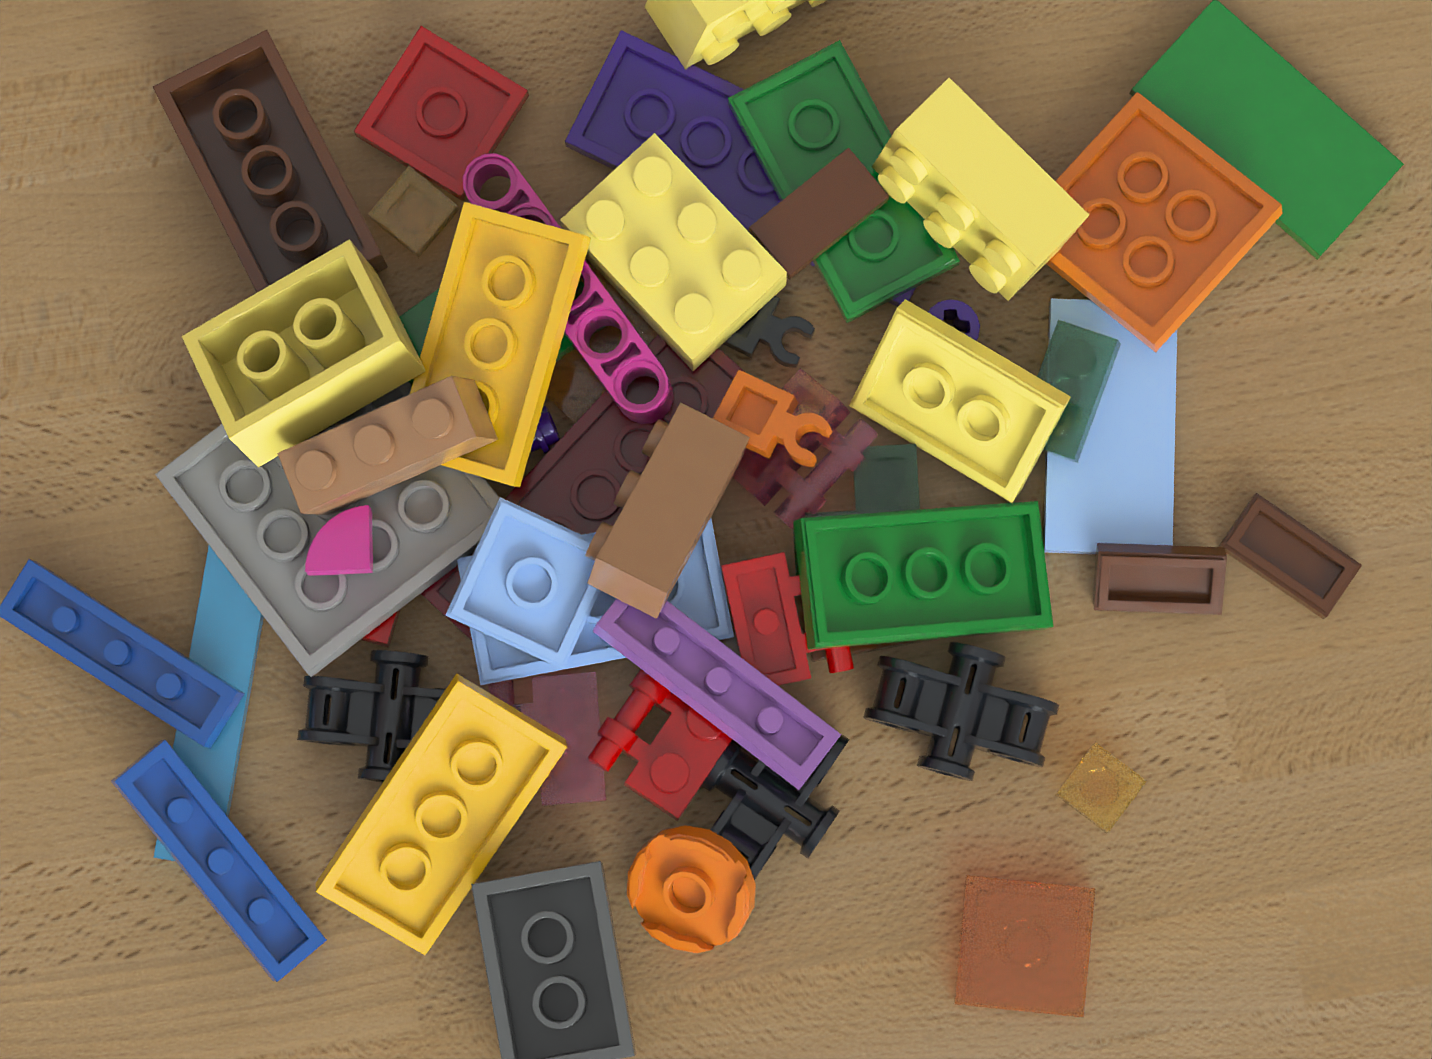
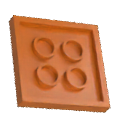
[1046,92,1283,353]

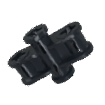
[863,642,1059,781]
[297,650,446,782]
[702,734,850,880]

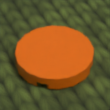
[627,825,756,953]

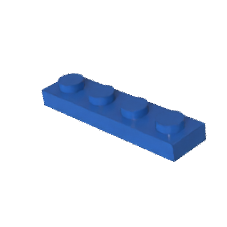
[0,559,245,748]
[111,740,327,982]

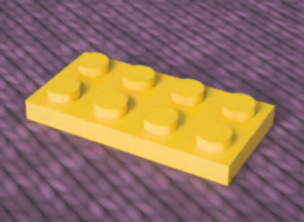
[410,202,591,487]
[315,673,567,955]

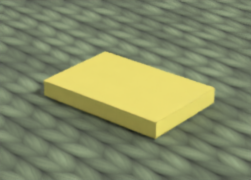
[849,299,1071,503]

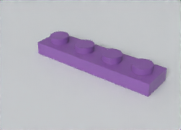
[592,599,842,790]

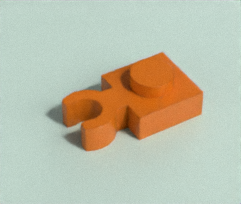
[713,370,833,467]

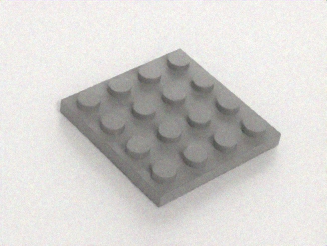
[155,382,499,677]

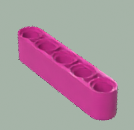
[463,153,674,424]

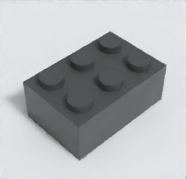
[471,861,636,1059]

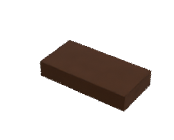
[749,147,889,280]
[1218,493,1362,619]
[1093,543,1227,615]

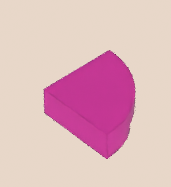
[305,505,373,576]

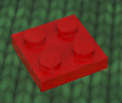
[354,26,529,201]

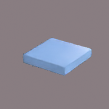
[445,497,600,670]

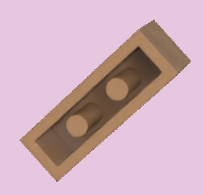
[277,376,498,515]
[585,402,750,619]

